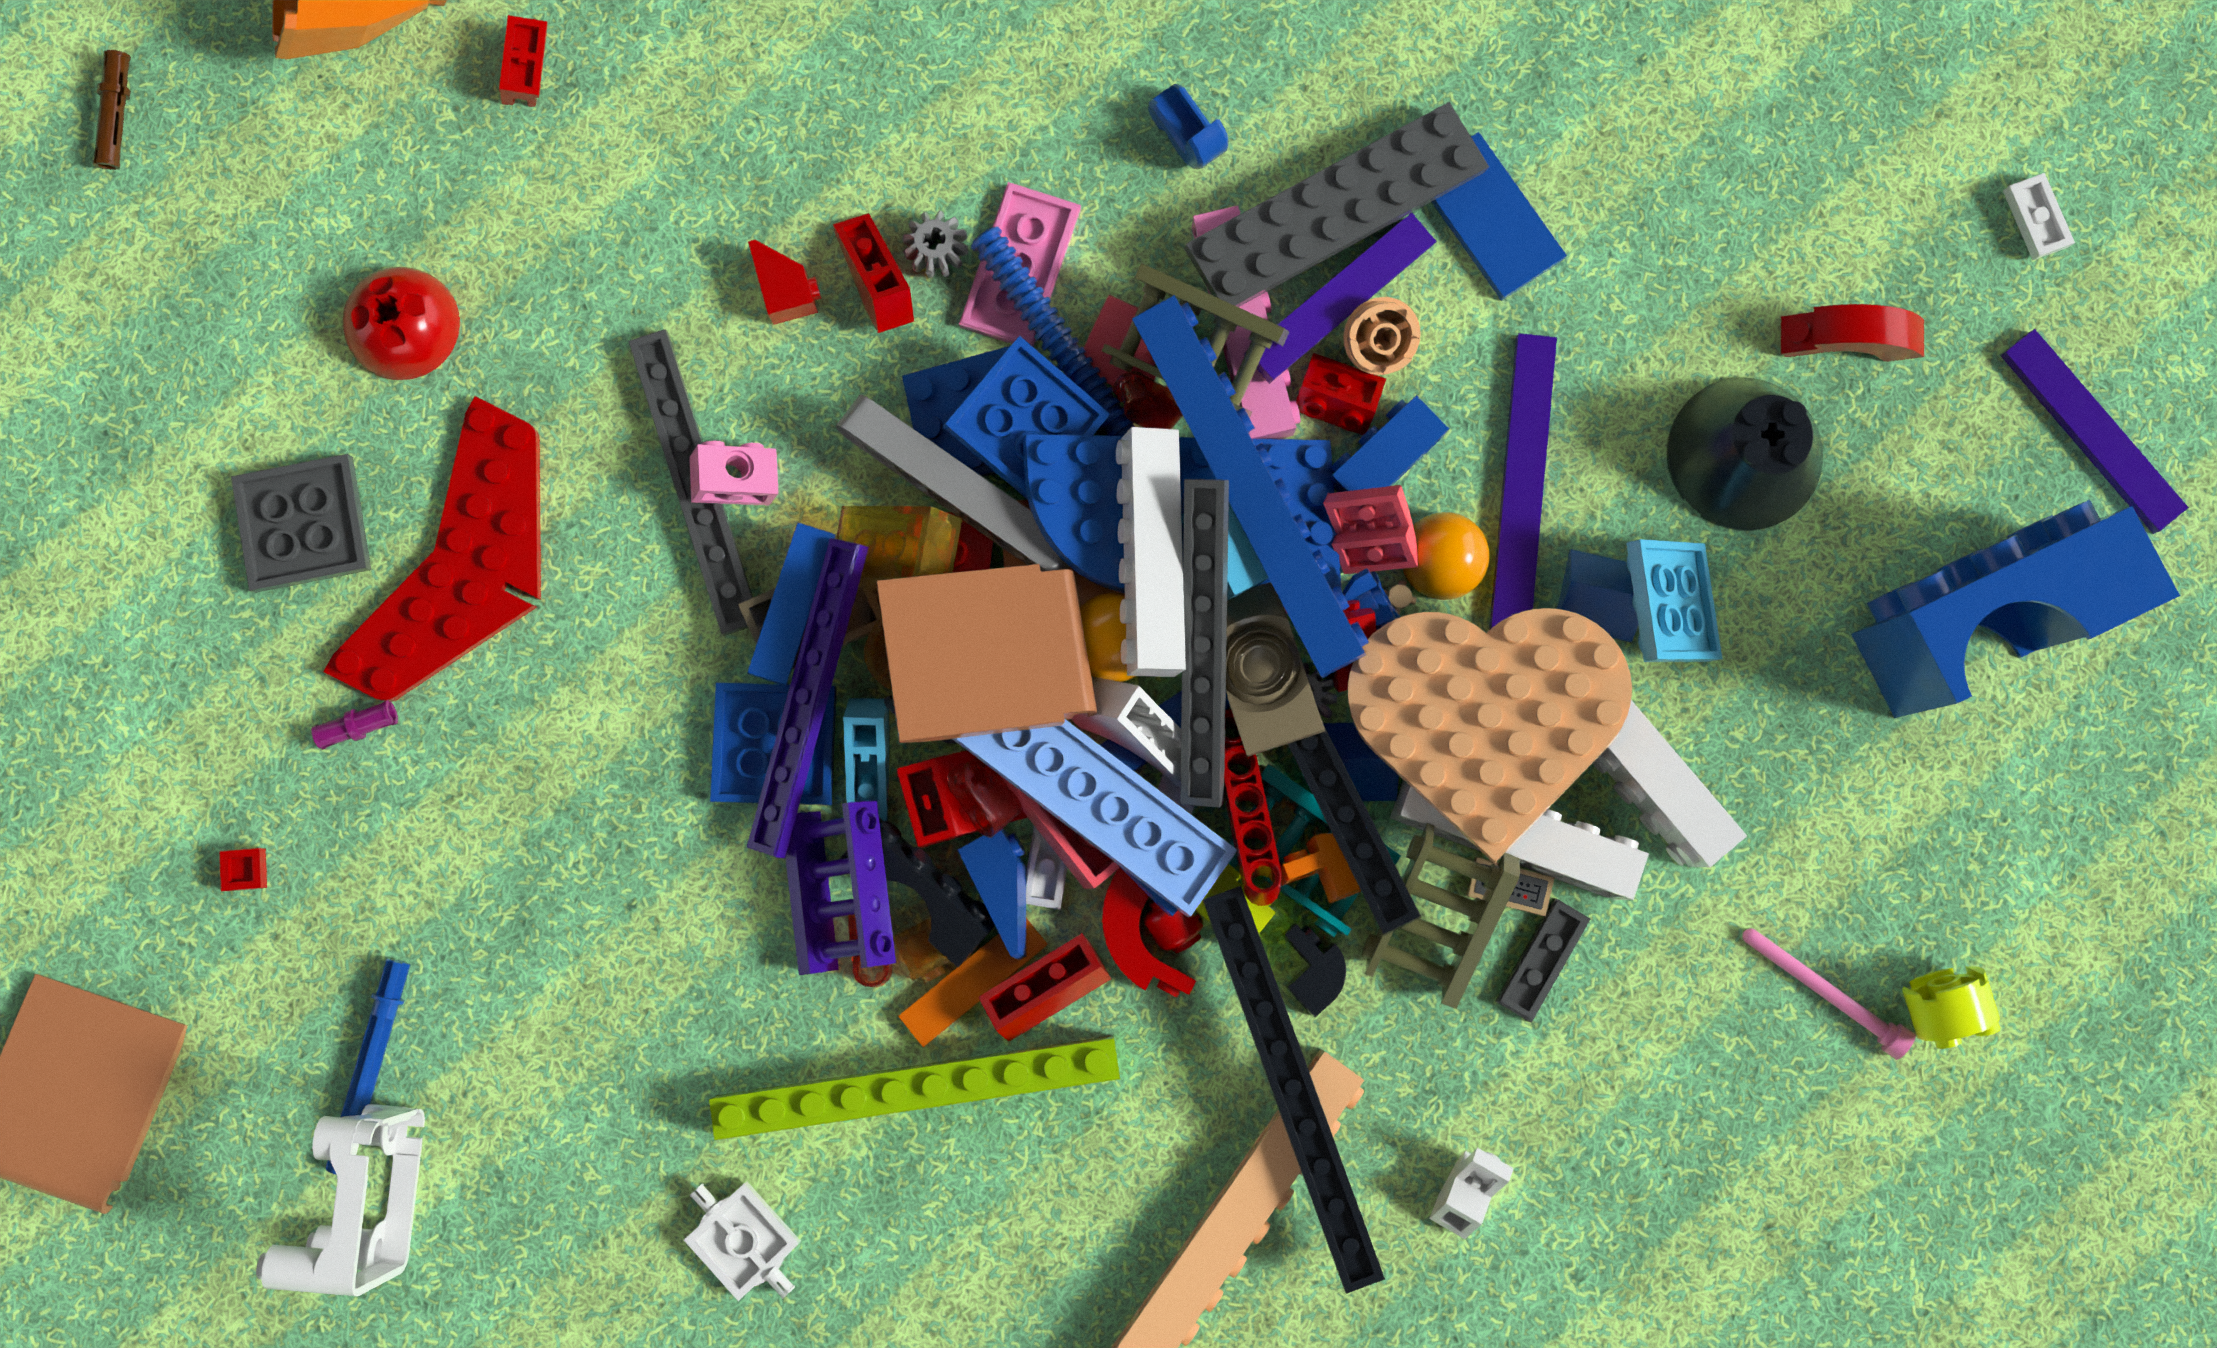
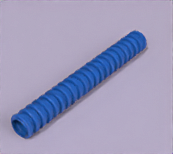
[971,227,1141,436]

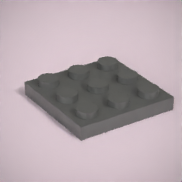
[231,454,372,593]

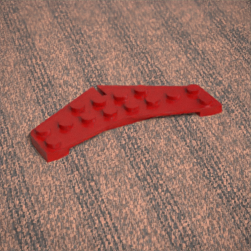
[323,396,541,702]

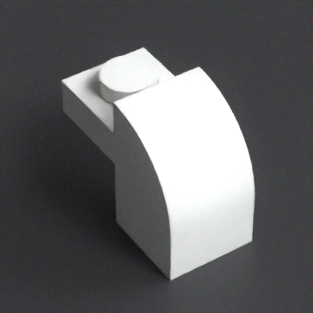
[1429,1148,1514,1239]

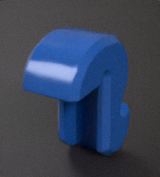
[1148,84,1229,170]

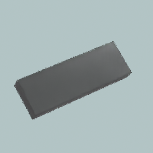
[1495,898,1591,1023]

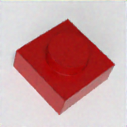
[219,848,267,892]

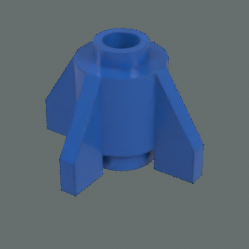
[1342,568,1400,631]

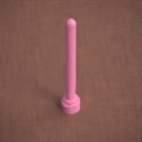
[1742,928,1916,1060]

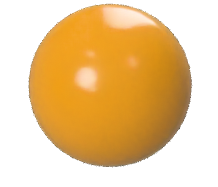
[1402,512,1489,600]
[1080,593,1136,682]

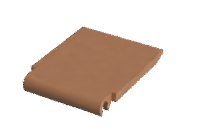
[876,564,1097,743]
[0,974,188,1214]

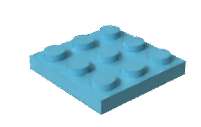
[1626,539,1722,662]

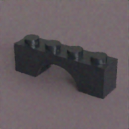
[840,817,995,968]

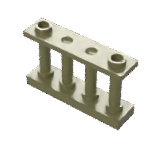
[1102,263,1289,418]
[1362,823,1520,1009]

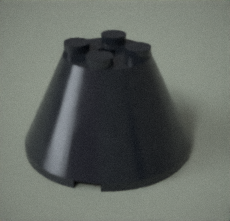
[1667,378,1823,531]

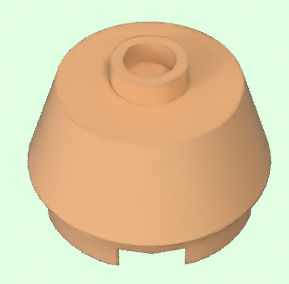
[1343,297,1420,375]

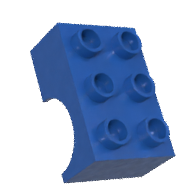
[1851,500,2180,718]

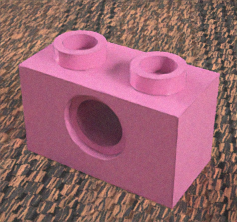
[689,441,778,506]

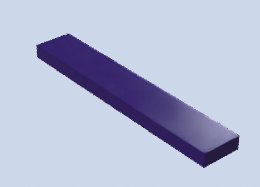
[1244,213,1437,384]
[2000,329,2189,534]

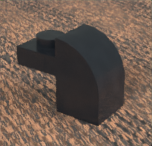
[1281,924,1346,1017]

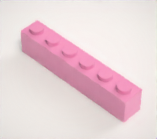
[1191,205,1301,439]

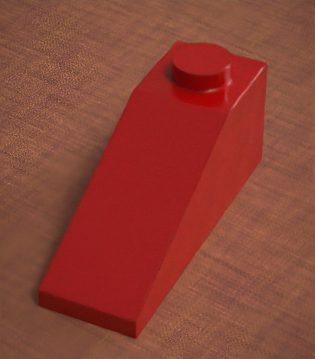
[833,213,914,333]

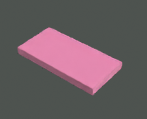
[959,182,1081,347]

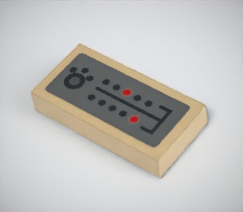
[1466,857,1555,916]

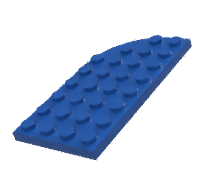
[1023,434,1342,593]

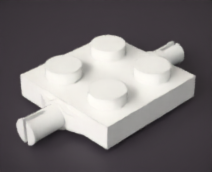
[684,1181,801,1301]

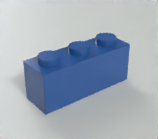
[1330,395,1449,492]

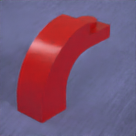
[1781,304,1924,362]
[1102,868,1196,998]

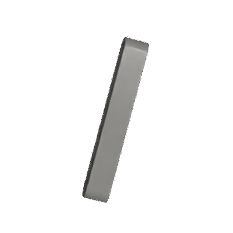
[836,395,1070,572]

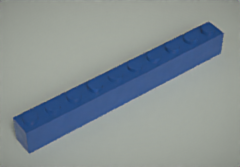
[1132,295,1369,678]

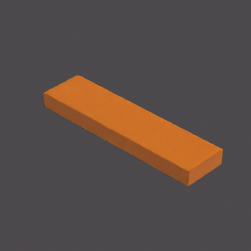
[898,918,1048,1047]

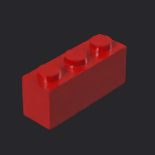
[978,933,1112,1042]

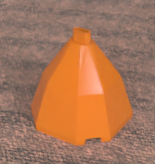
[272,0,447,60]

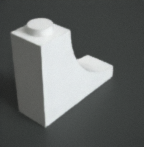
[1071,676,1181,787]

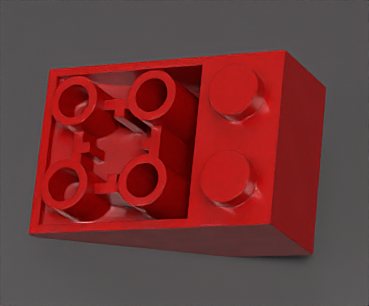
[897,750,1028,848]

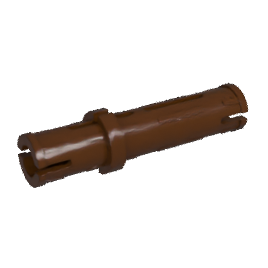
[93,50,131,170]

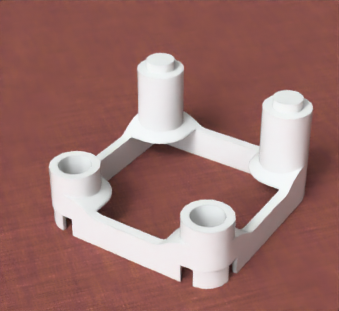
[256,1104,425,1296]

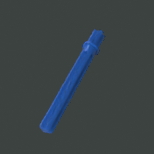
[326,958,411,1175]

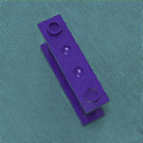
[785,801,896,975]

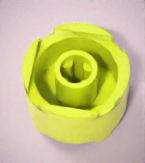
[1902,966,2000,1049]

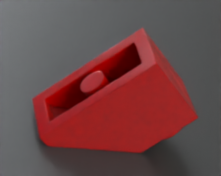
[748,240,822,325]

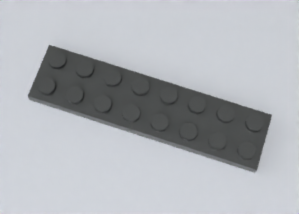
[1184,102,1489,307]

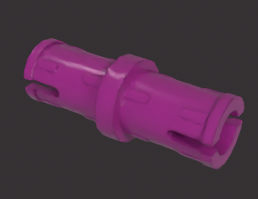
[311,700,398,750]

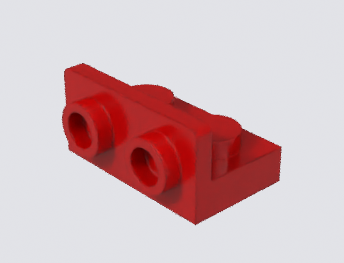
[1296,353,1386,435]

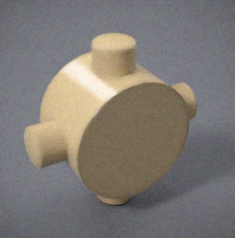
[1384,580,1417,614]

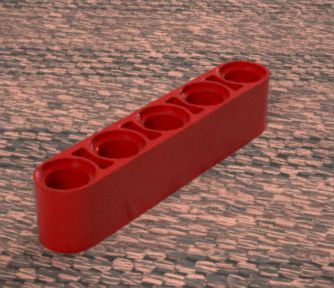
[1224,709,1282,906]

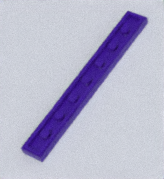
[1489,333,1557,630]
[747,538,869,859]

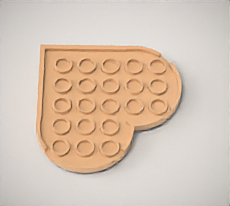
[1348,608,1632,864]

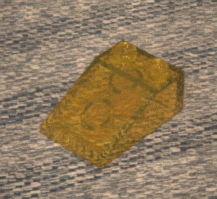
[836,506,962,590]

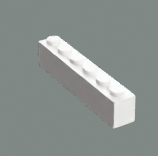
[1116,427,1186,677]

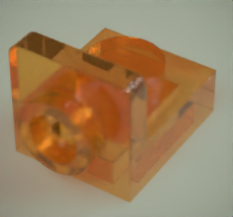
[893,919,950,984]

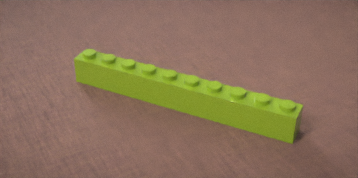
[709,1035,1120,1140]

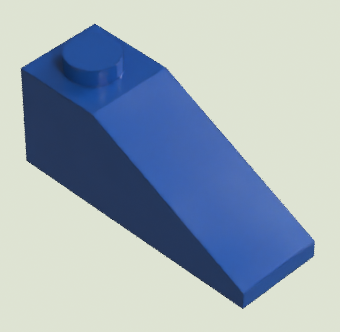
[958,827,1027,960]

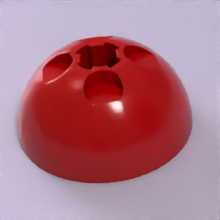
[343,267,460,380]

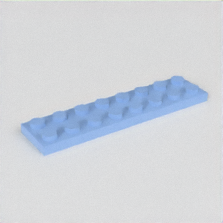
[953,719,1237,917]

